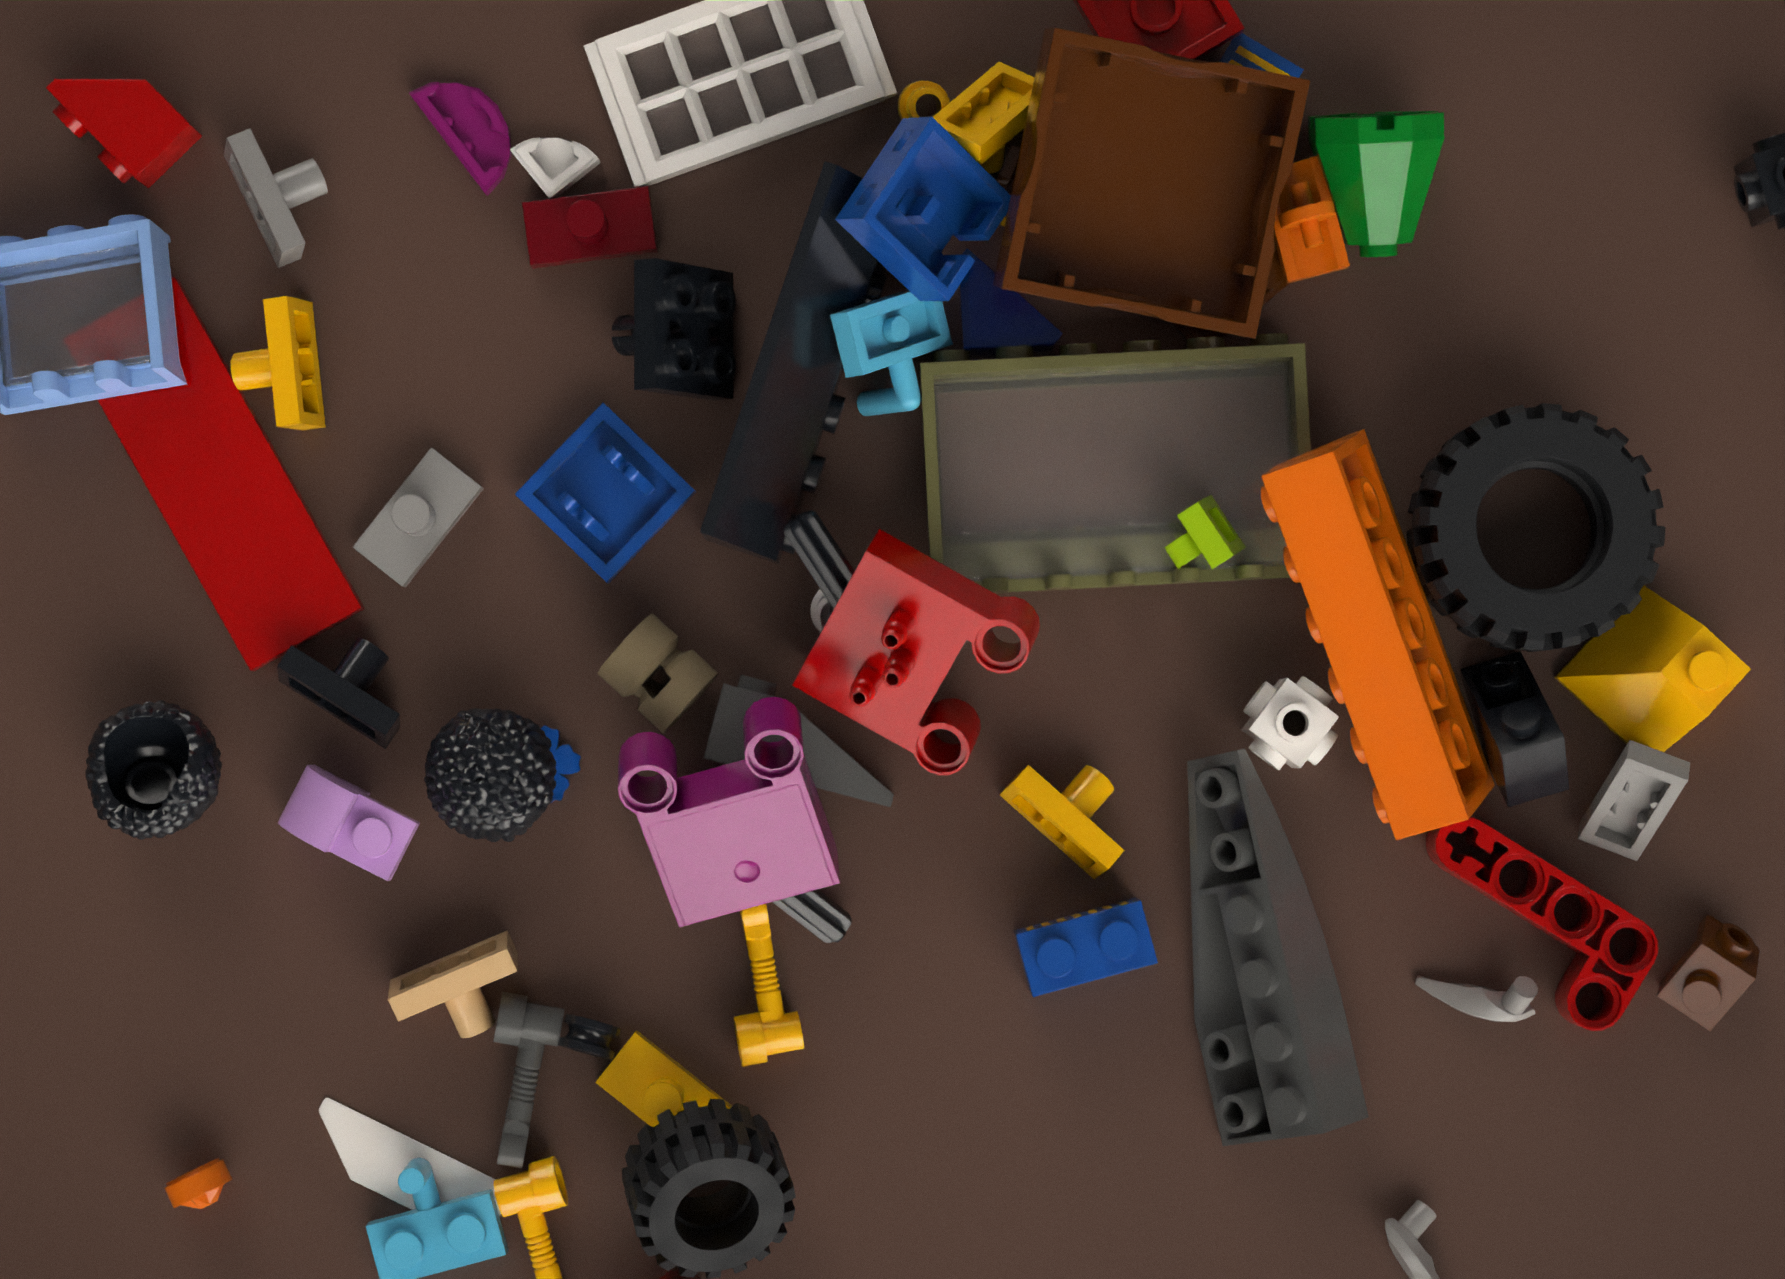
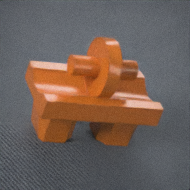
[1274,156,1350,284]

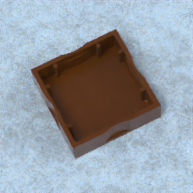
[993,28,1310,339]

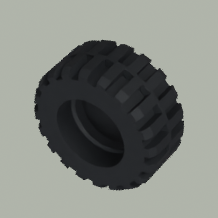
[1406,403,1666,652]

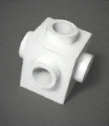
[1241,676,1339,771]

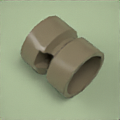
[597,613,719,734]

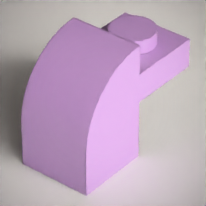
[278,764,420,881]

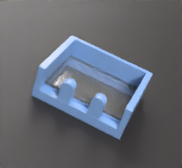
[0,214,188,415]

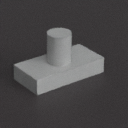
[224,128,328,268]
[353,447,484,588]
[1577,740,1691,861]

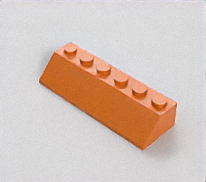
[1261,429,1495,840]

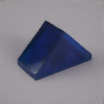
[958,248,1063,355]

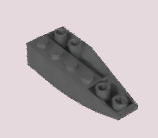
[1187,749,1369,1146]

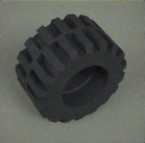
[622,1099,796,1279]

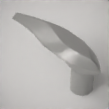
[1415,975,1538,1022]
[1385,1200,1440,1279]

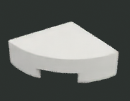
[510,137,601,199]

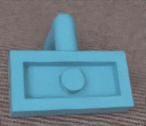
[830,290,953,416]
[365,1157,508,1279]

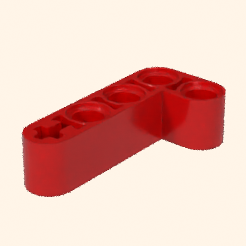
[1426,817,1658,1031]

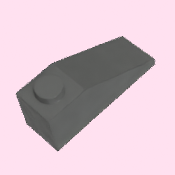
[704,675,894,807]

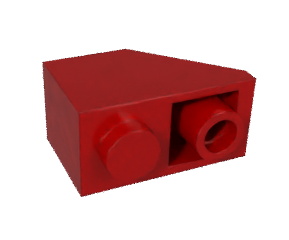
[46,79,202,189]

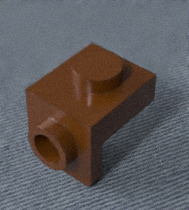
[1657,915,1760,1031]

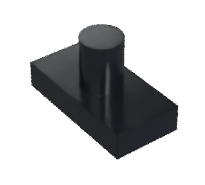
[277,637,400,749]

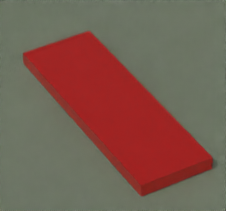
[64,277,365,671]

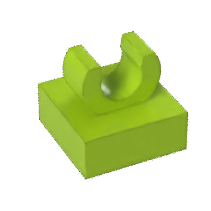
[1164,495,1246,570]

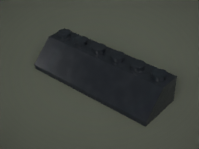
[700,161,887,564]

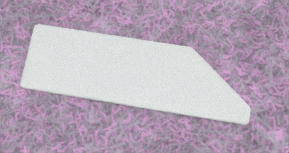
[319,1098,501,1217]

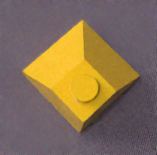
[1554,585,1751,752]

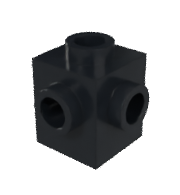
[1734,133,1785,230]

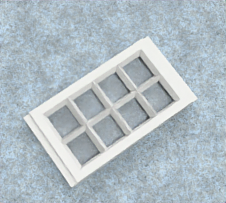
[583,0,897,188]

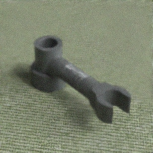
[493,992,564,1168]

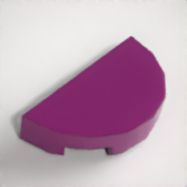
[409,82,512,197]

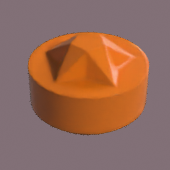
[164,1157,233,1209]

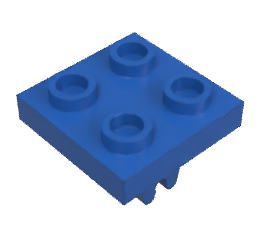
[515,402,696,584]

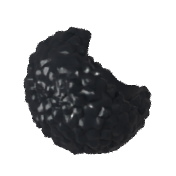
[85,700,222,840]
[424,708,557,842]

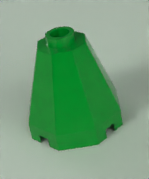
[1308,110,1444,257]

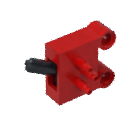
[784,510,1040,775]

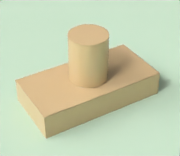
[388,930,518,1038]

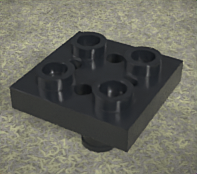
[612,258,736,400]

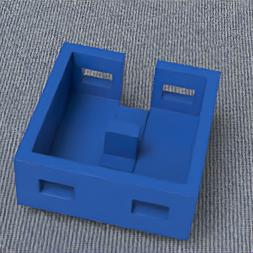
[835,116,1011,301]

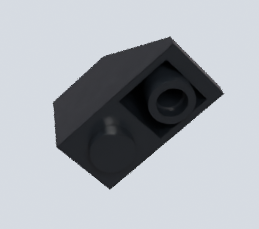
[1460,651,1569,807]

